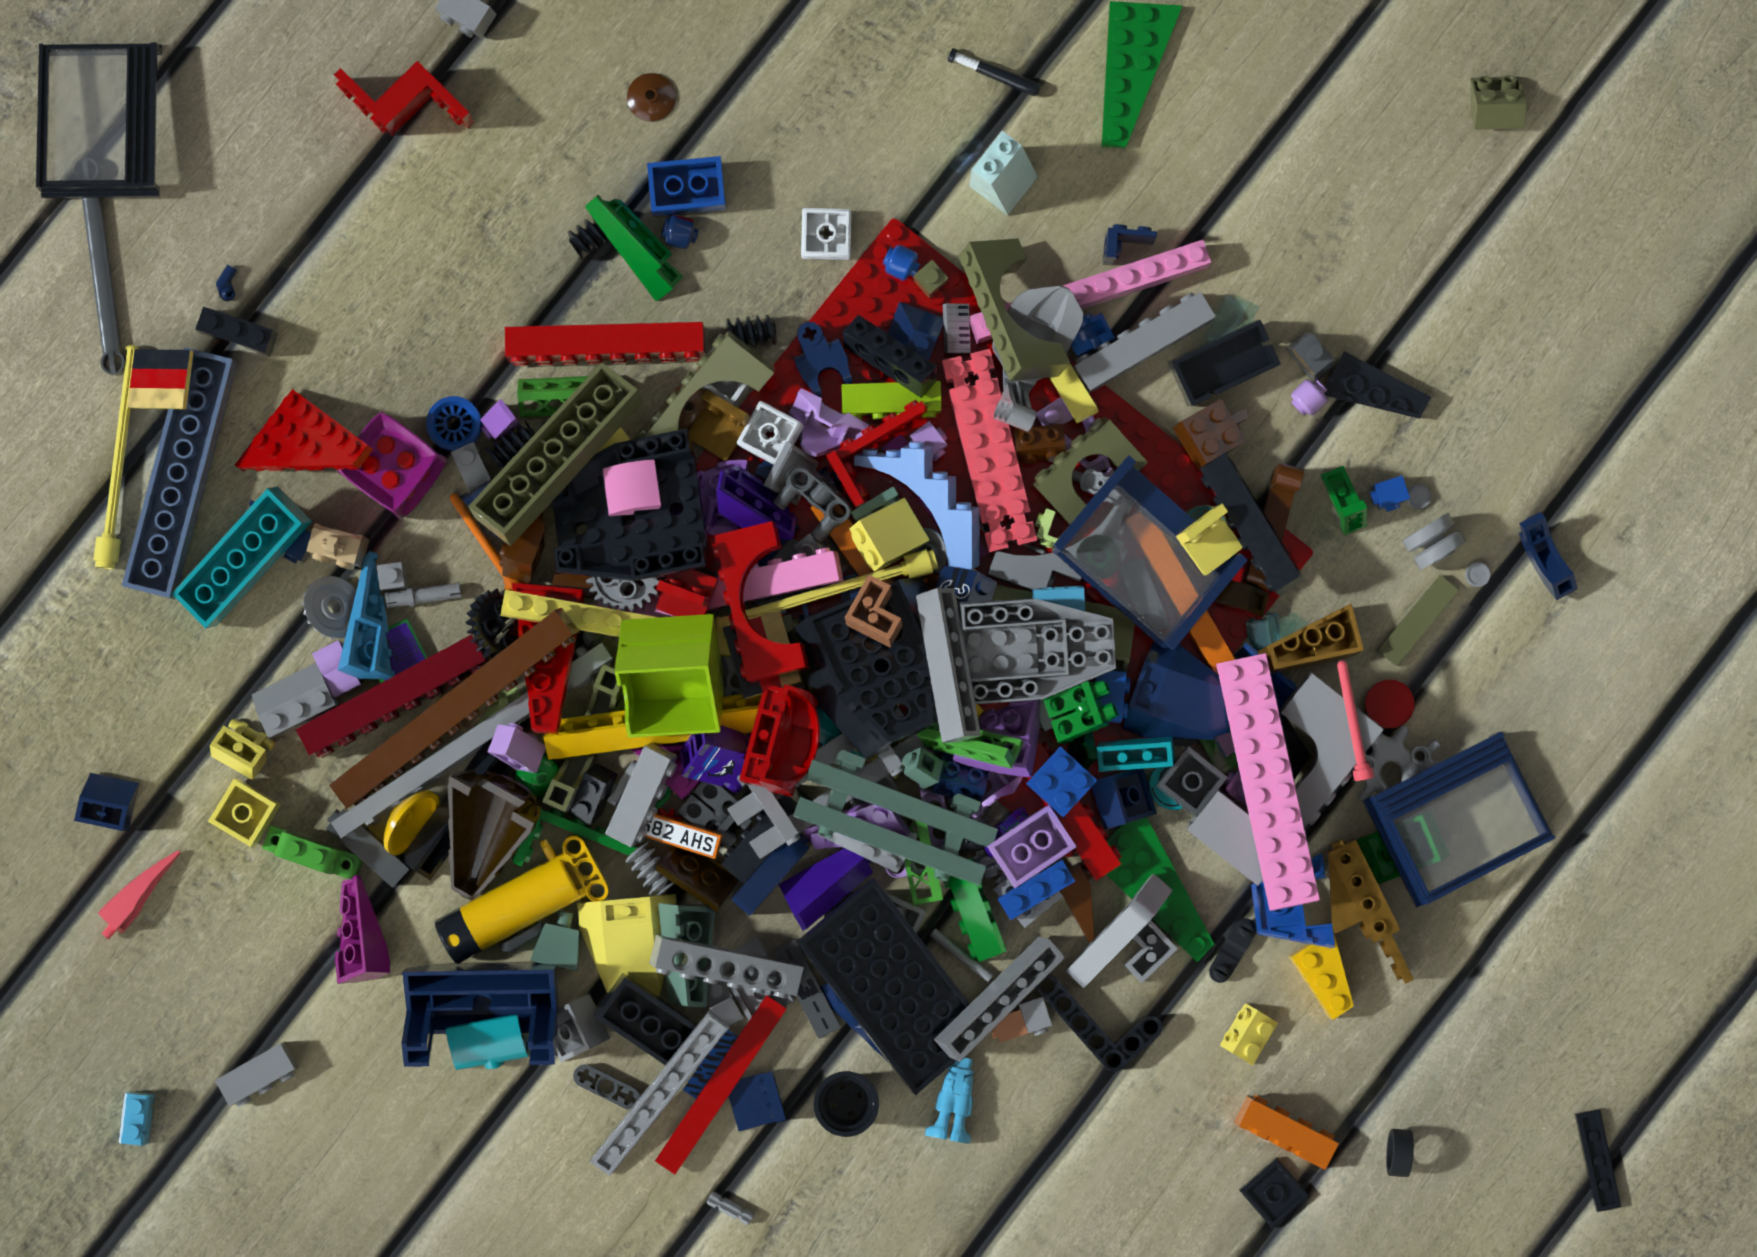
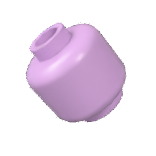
[1291,379,1327,416]

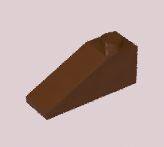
[1059,863,1094,942]

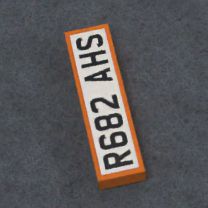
[645,813,723,859]

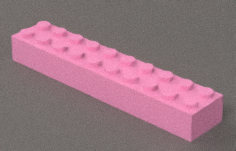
[1216,653,1320,911]

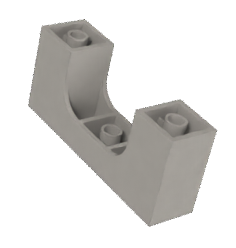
[1187,671,1383,886]

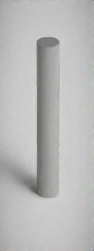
[930,928,994,982]

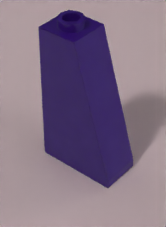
[778,848,873,931]

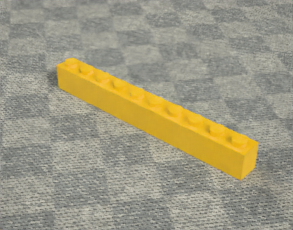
[543,694,786,760]

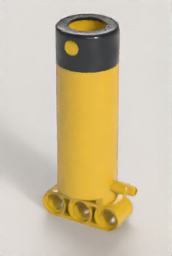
[434,834,609,964]

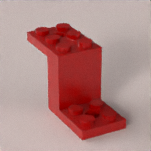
[333,61,475,136]

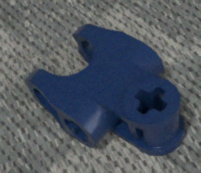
[793,322,853,397]

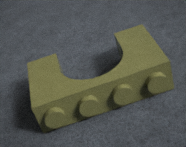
[1032,417,1148,525]

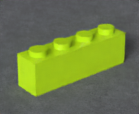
[842,381,941,420]

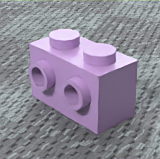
[488,723,546,773]

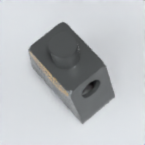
[1285,332,1334,383]

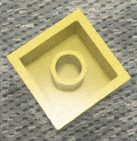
[208,779,281,847]

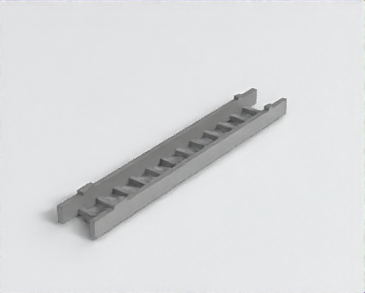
[331,643,615,838]

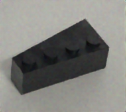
[721,787,813,884]

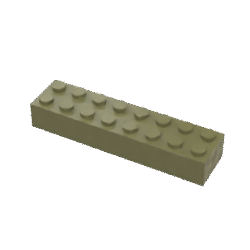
[468,362,643,546]

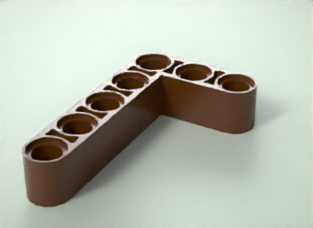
[1244,463,1304,591]

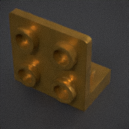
[688,390,750,461]

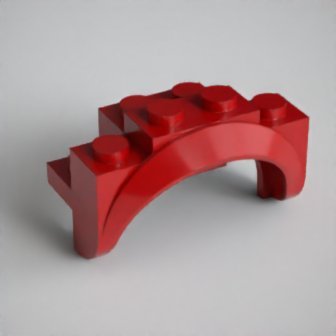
[739,684,820,797]

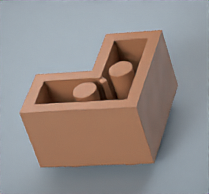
[845,574,902,648]

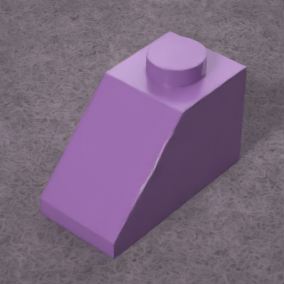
[480,399,521,442]

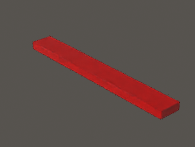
[655,995,787,1175]

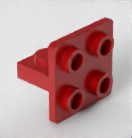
[656,569,718,616]

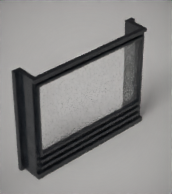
[36,42,162,198]

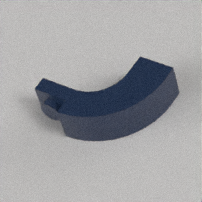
[1519,512,1578,601]

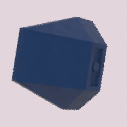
[1122,641,1229,740]

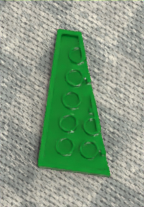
[1101,1,1183,149]
[1106,817,1214,962]

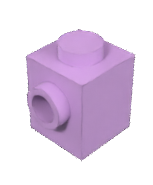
[909,421,948,462]

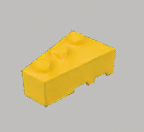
[1288,931,1354,1020]

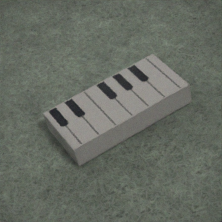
[943,303,971,354]

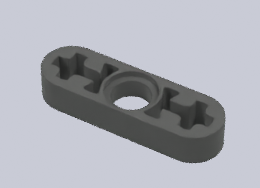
[573,1064,641,1109]

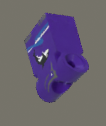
[680,725,751,793]

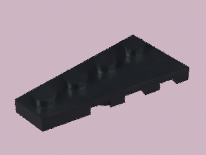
[1324,351,1431,419]

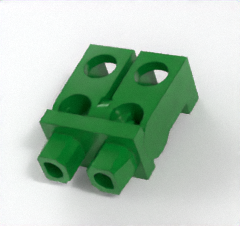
[1043,681,1119,744]

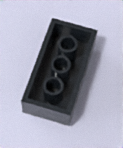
[594,972,698,1065]

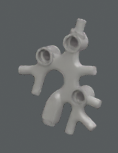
[1354,708,1444,809]

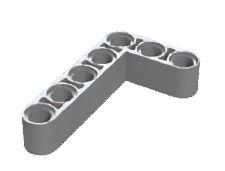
[1065,874,1172,988]

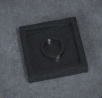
[1239,1158,1309,1228]

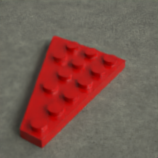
[235,389,374,472]

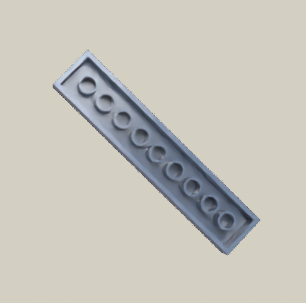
[122,347,238,600]

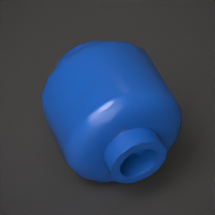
[882,245,921,281]

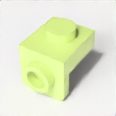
[1034,508,1058,549]

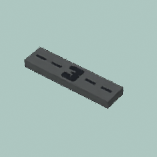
[773,939,841,1039]

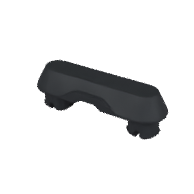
[1209,918,1257,983]

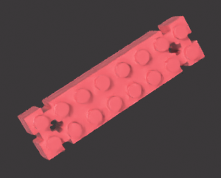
[941,349,1037,555]

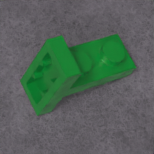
[1321,466,1367,536]

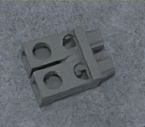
[677,782,753,848]

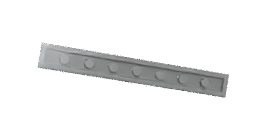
[590,1010,729,1176]

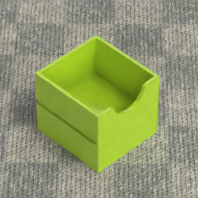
[615,614,725,738]

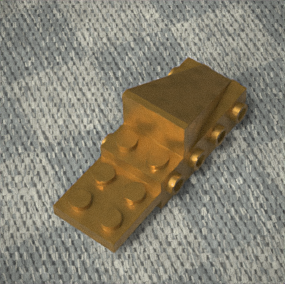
[1328,838,1414,984]

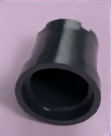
[813,1071,879,1137]

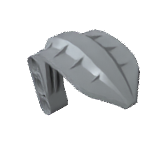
[992,286,1083,432]

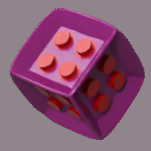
[337,411,447,520]

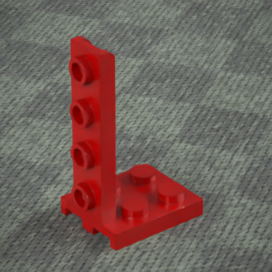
[826,400,928,507]

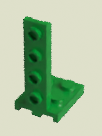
[512,807,636,866]

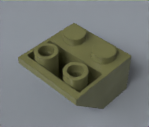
[1470,75,1527,130]

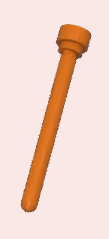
[449,493,525,591]

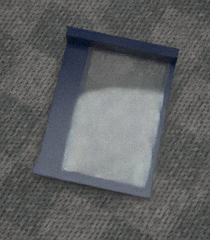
[1051,455,1247,650]
[1362,731,1555,908]

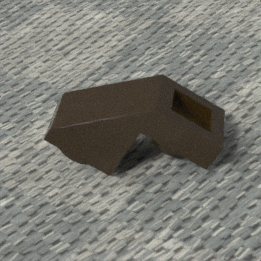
[1214,580,1270,617]

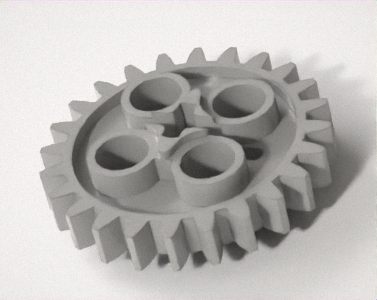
[586,575,667,613]

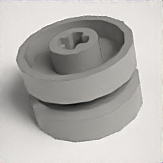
[1402,512,1467,570]

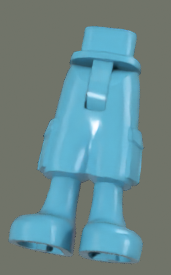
[925,1058,974,1144]

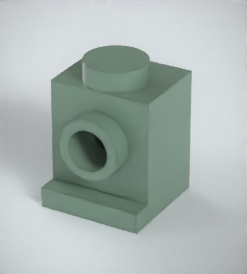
[902,747,943,789]

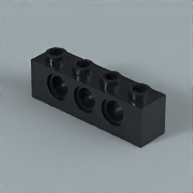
[843,315,937,398]

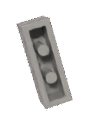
[215,1042,299,1107]

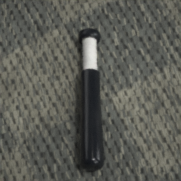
[947,48,1041,97]

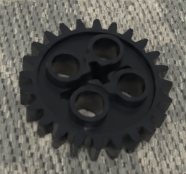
[466,588,519,659]

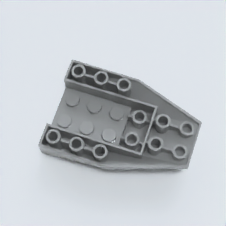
[958,599,1116,704]

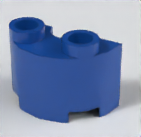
[1071,313,1115,357]

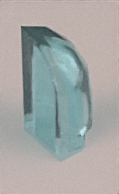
[1245,613,1280,651]

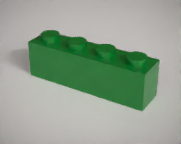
[943,858,1007,962]

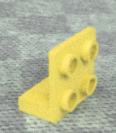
[1175,504,1243,576]

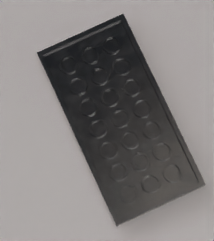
[796,878,969,1096]

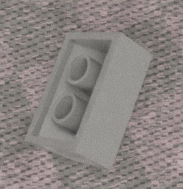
[251,663,339,739]

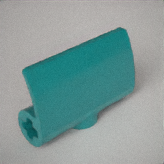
[446,1014,530,1070]

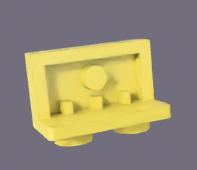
[1220,1003,1278,1065]

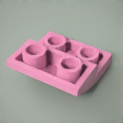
[603,460,661,516]

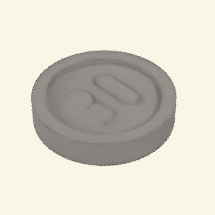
[1407,484,1431,509]
[1465,562,1490,587]

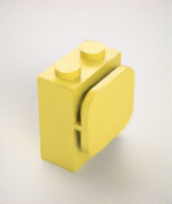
[850,498,929,571]

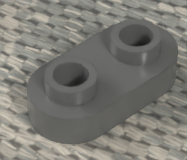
[497,920,544,952]

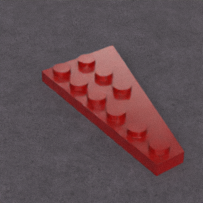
[512,583,585,735]

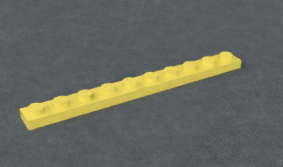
[500,590,731,657]

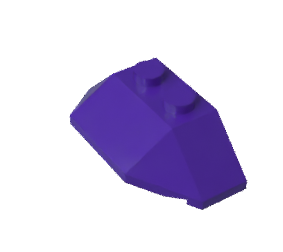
[716,466,797,540]

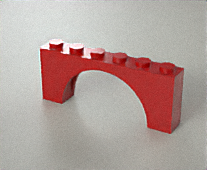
[712,521,809,683]

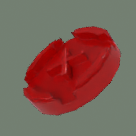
[1365,680,1414,728]

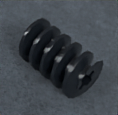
[568,217,607,260]
[726,314,777,347]
[485,420,535,468]

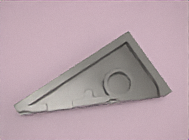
[819,832,918,873]

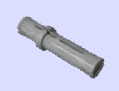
[385,582,461,609]

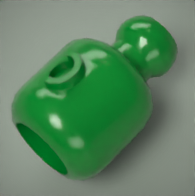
[513,753,561,798]

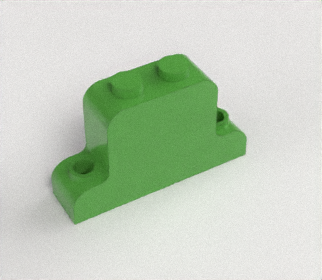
[262,825,363,880]

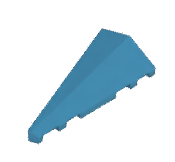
[338,551,395,679]

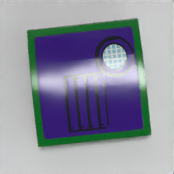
[379,618,427,683]

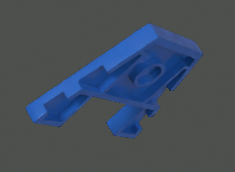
[1251,854,1335,948]

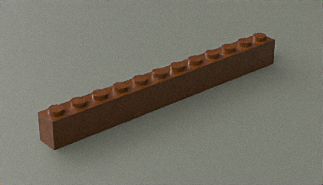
[329,607,580,809]

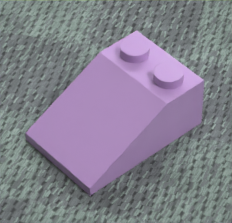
[987,805,1076,888]

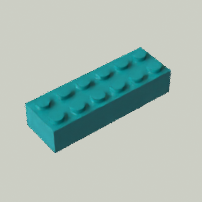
[172,487,313,629]

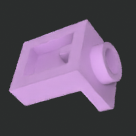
[1222,770,1247,807]

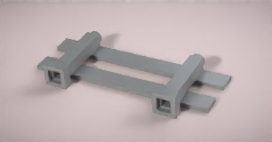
[727,707,927,859]

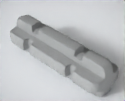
[707,1192,754,1225]

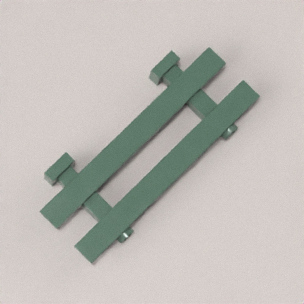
[793,750,998,886]

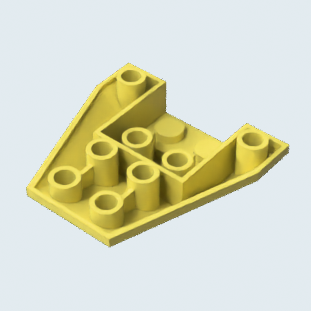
[577,894,677,995]

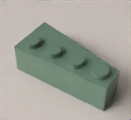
[658,903,715,1007]

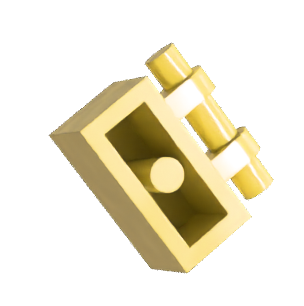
[210,718,276,780]

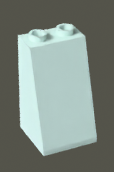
[969,131,1038,216]

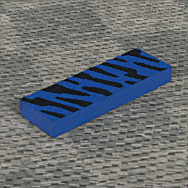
[682,1030,738,1099]

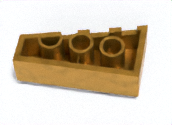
[1258,603,1364,674]

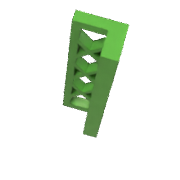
[517,376,588,417]
[917,726,1023,769]
[904,820,943,906]

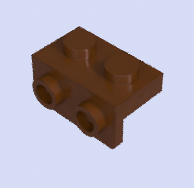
[1014,424,1066,465]

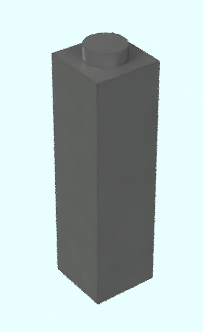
[326,808,410,888]

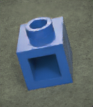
[1369,475,1410,512]

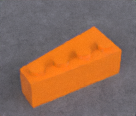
[1234,1095,1339,1170]

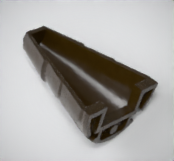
[447,770,541,901]

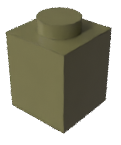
[913,260,948,298]

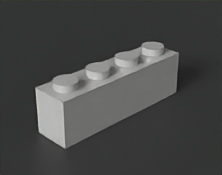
[605,742,677,847]

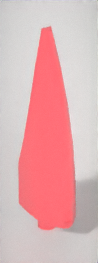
[98,850,181,939]

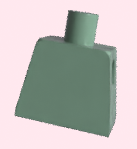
[530,910,581,971]

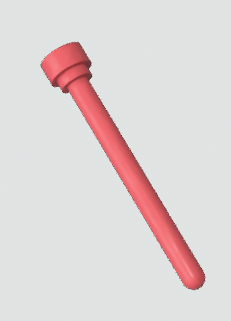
[1337,660,1374,781]

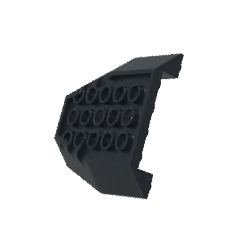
[549,428,709,581]
[787,577,939,759]

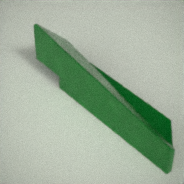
[585,195,684,301]

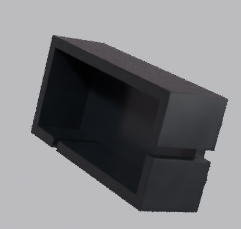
[1167,320,1281,406]

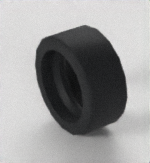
[1386,1129,1414,1177]

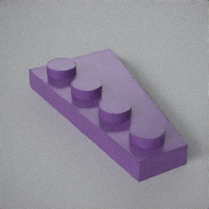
[803,802,912,849]

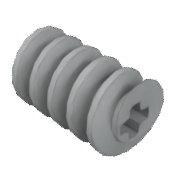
[625,841,675,896]

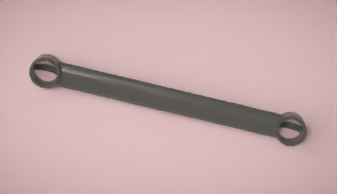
[74,158,126,376]

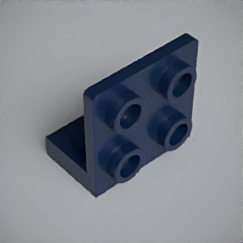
[1103,224,1157,266]
[931,752,989,801]
[728,1070,786,1131]

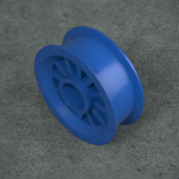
[426,396,482,452]

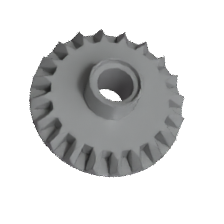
[302,576,356,639]

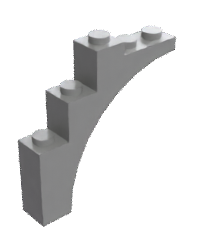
[988,501,1132,591]

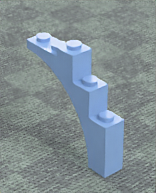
[854,441,980,570]

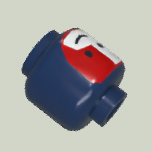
[661,214,699,249]

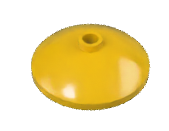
[384,790,439,855]

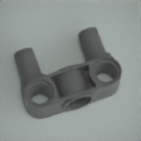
[773,464,853,542]

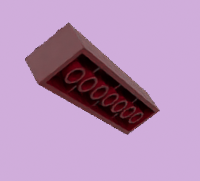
[295,634,490,759]

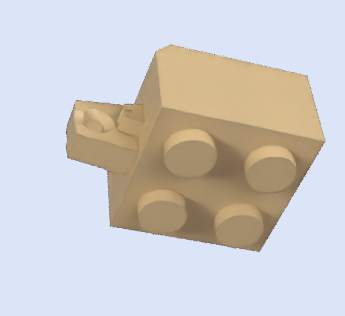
[307,523,369,571]

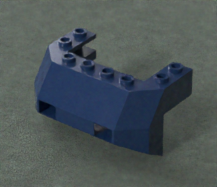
[401,962,558,1067]

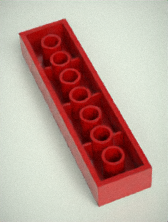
[504,322,706,367]

